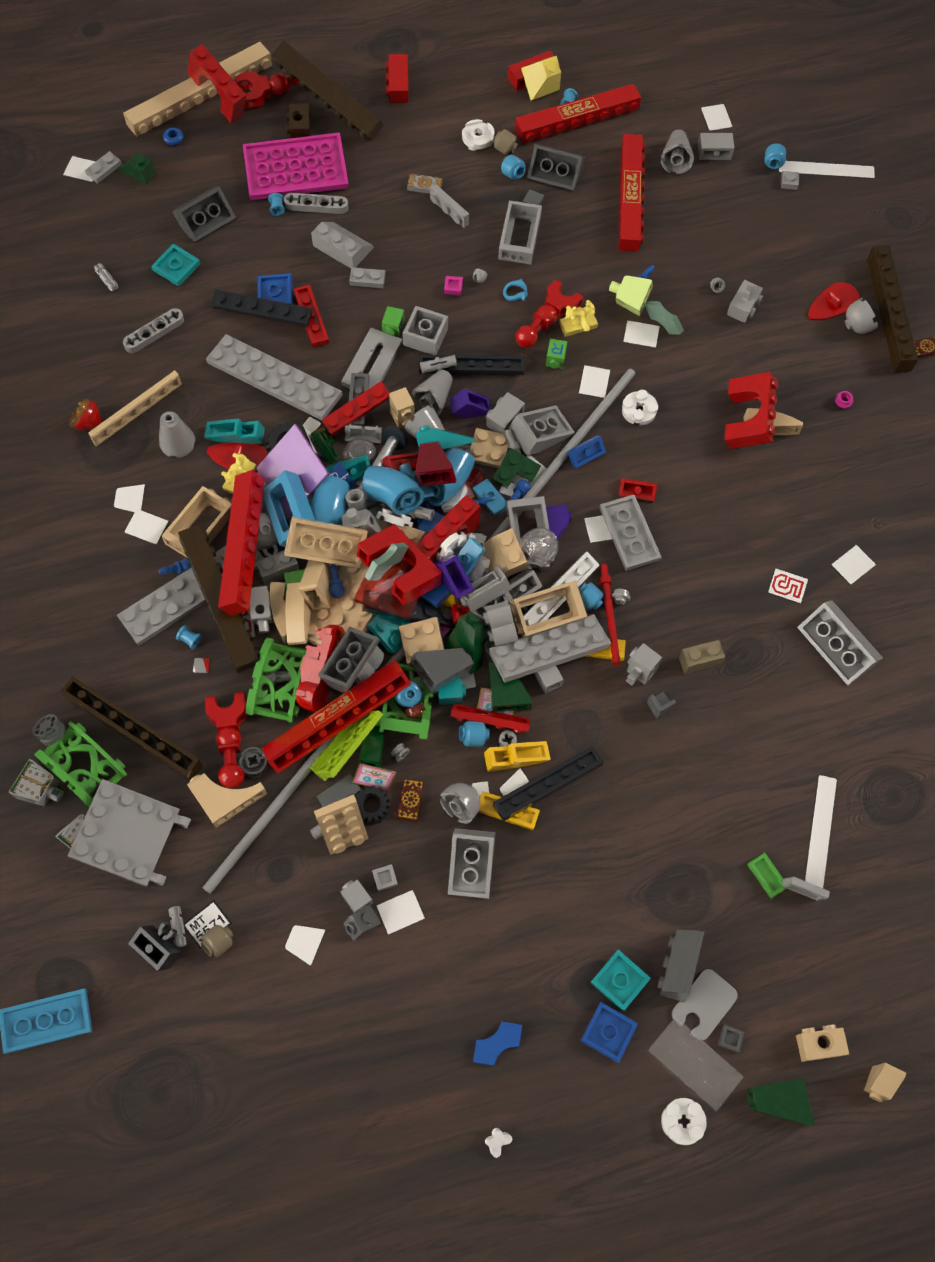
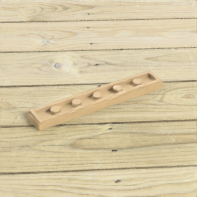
[88,370,182,446]

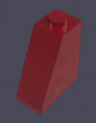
[415,442,457,487]

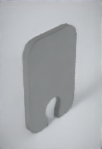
[672,969,738,1041]

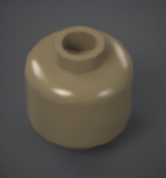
[493,129,518,155]
[201,925,233,957]

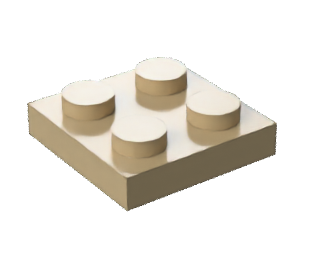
[469,428,509,469]
[399,617,444,665]

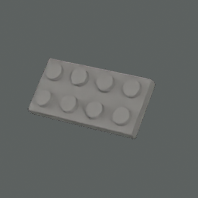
[599,495,661,571]

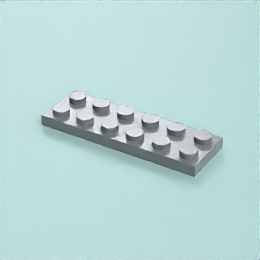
[489,614,611,683]

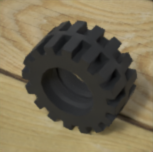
[355,786,390,825]

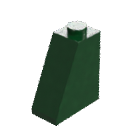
[444,611,485,675]
[488,661,532,712]
[359,725,385,787]
[746,1079,815,1126]

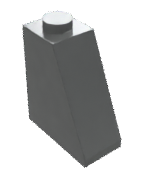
[410,648,474,693]

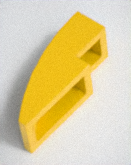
[484,741,551,772]

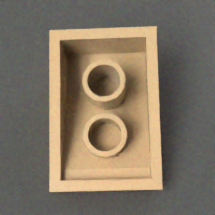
[483,528,529,578]

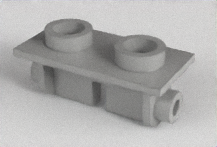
[345,424,383,444]

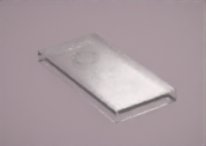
[648,1017,744,1111]

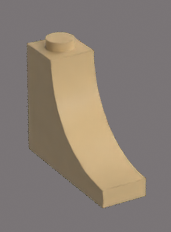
[187,773,267,828]

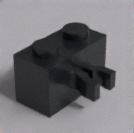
[128,922,182,971]

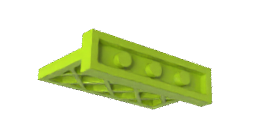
[309,711,383,781]

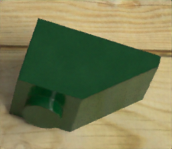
[119,153,156,184]

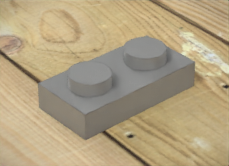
[85,151,122,184]
[349,267,386,288]

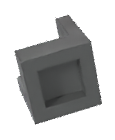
[646,692,677,719]

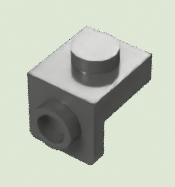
[344,906,381,941]

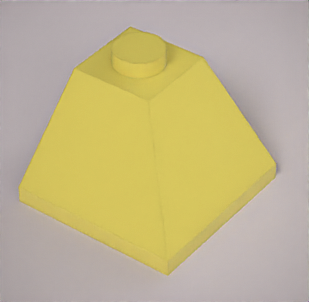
[521,56,561,101]

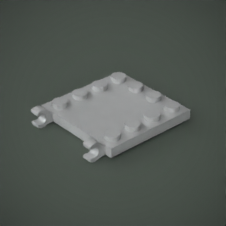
[68,779,191,887]

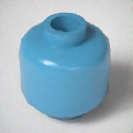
[764,144,787,169]
[501,155,525,180]
[579,583,603,611]
[394,681,422,707]
[459,721,489,747]

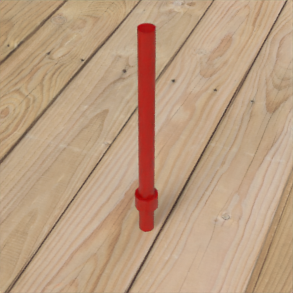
[600,564,621,666]

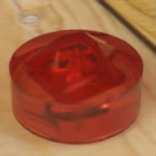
[467,467,484,486]
[405,703,426,718]

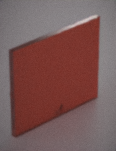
[353,559,419,619]

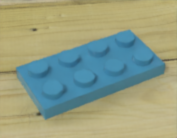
[0,988,93,1054]

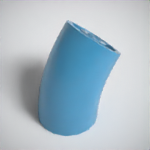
[427,448,475,506]
[363,466,424,515]
[310,476,350,525]

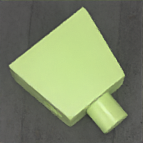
[609,275,653,316]

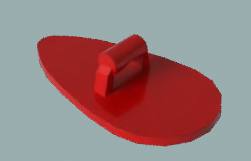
[808,282,860,320]
[207,442,268,473]

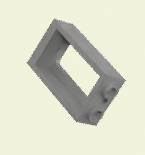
[498,201,542,265]
[506,496,554,572]

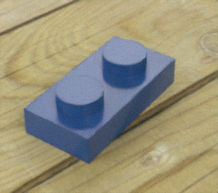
[567,435,606,468]

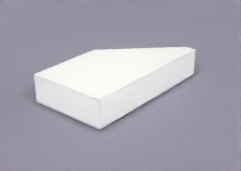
[441,484,468,513]

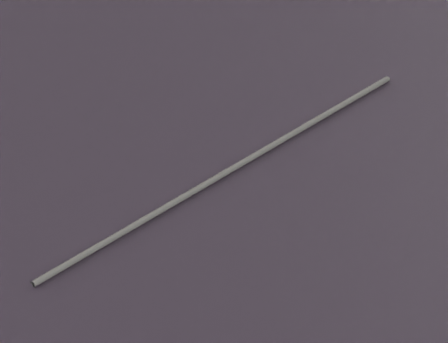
[202,369,635,894]

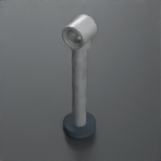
[345,426,408,511]

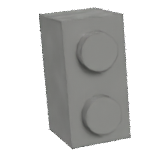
[698,133,734,160]
[486,392,525,434]

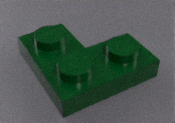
[311,427,340,465]
[492,448,541,489]

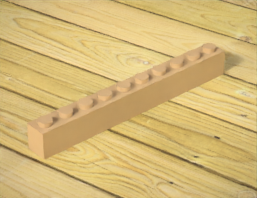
[123,42,272,137]

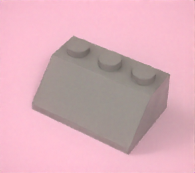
[311,222,374,268]

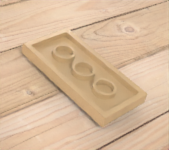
[284,517,368,568]
[314,795,368,855]

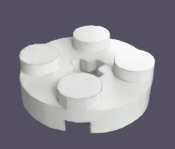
[462,119,494,151]
[622,390,658,425]
[376,508,413,527]
[436,532,469,561]
[661,1098,707,1145]

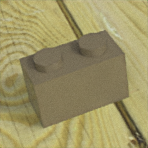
[679,640,725,675]

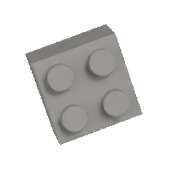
[403,306,448,355]

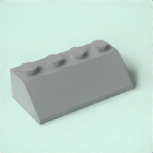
[797,601,883,685]

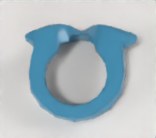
[503,279,528,302]

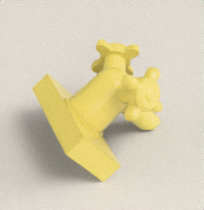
[559,300,598,337]
[221,453,257,494]

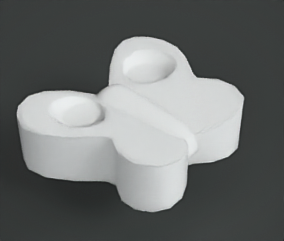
[485,1128,512,1158]

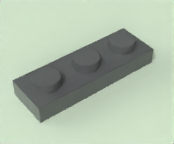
[349,373,370,426]

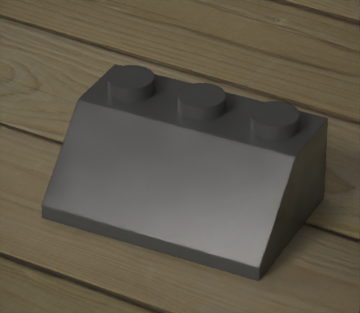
[527,144,585,190]
[172,186,236,242]
[318,626,380,693]
[657,929,704,1002]

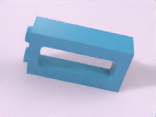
[263,470,315,547]

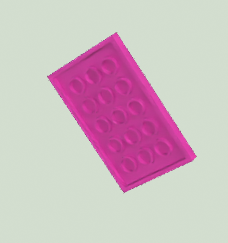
[243,133,349,200]

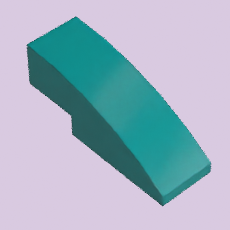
[204,419,265,444]

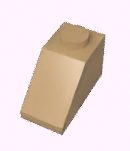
[864,1063,906,1102]

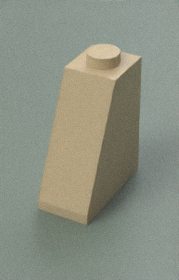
[299,561,332,610]

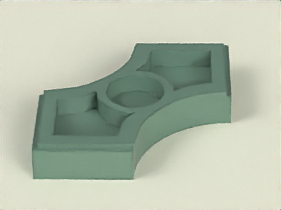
[644,301,684,334]
[365,543,409,581]

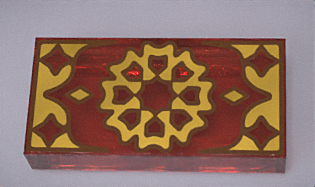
[914,336,935,359]
[397,778,424,822]

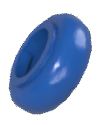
[163,128,184,146]

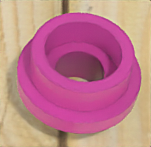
[835,391,853,408]

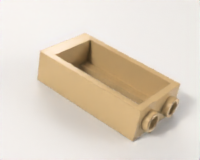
[162,486,232,557]
[509,580,587,639]

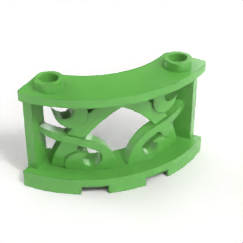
[245,638,307,723]
[376,663,433,739]
[34,721,127,807]

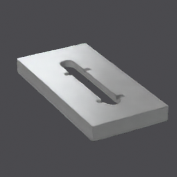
[341,328,403,389]

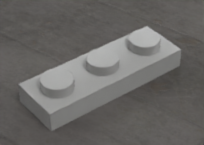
[430,184,469,228]

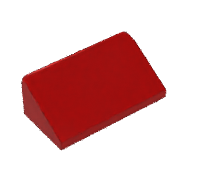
[618,478,657,502]

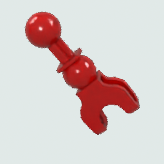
[235,71,308,109]
[515,280,584,348]
[205,691,248,789]

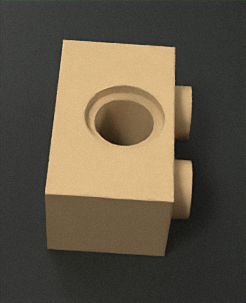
[389,387,415,429]
[796,1025,849,1062]

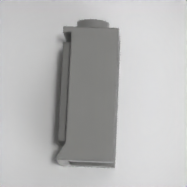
[459,566,511,612]

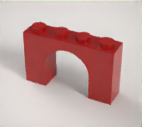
[188,44,246,124]
[724,372,778,449]
[417,495,480,562]
[357,524,443,605]

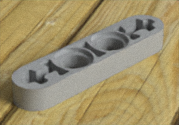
[284,193,349,214]
[123,309,184,353]

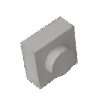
[781,171,799,190]
[372,864,398,892]

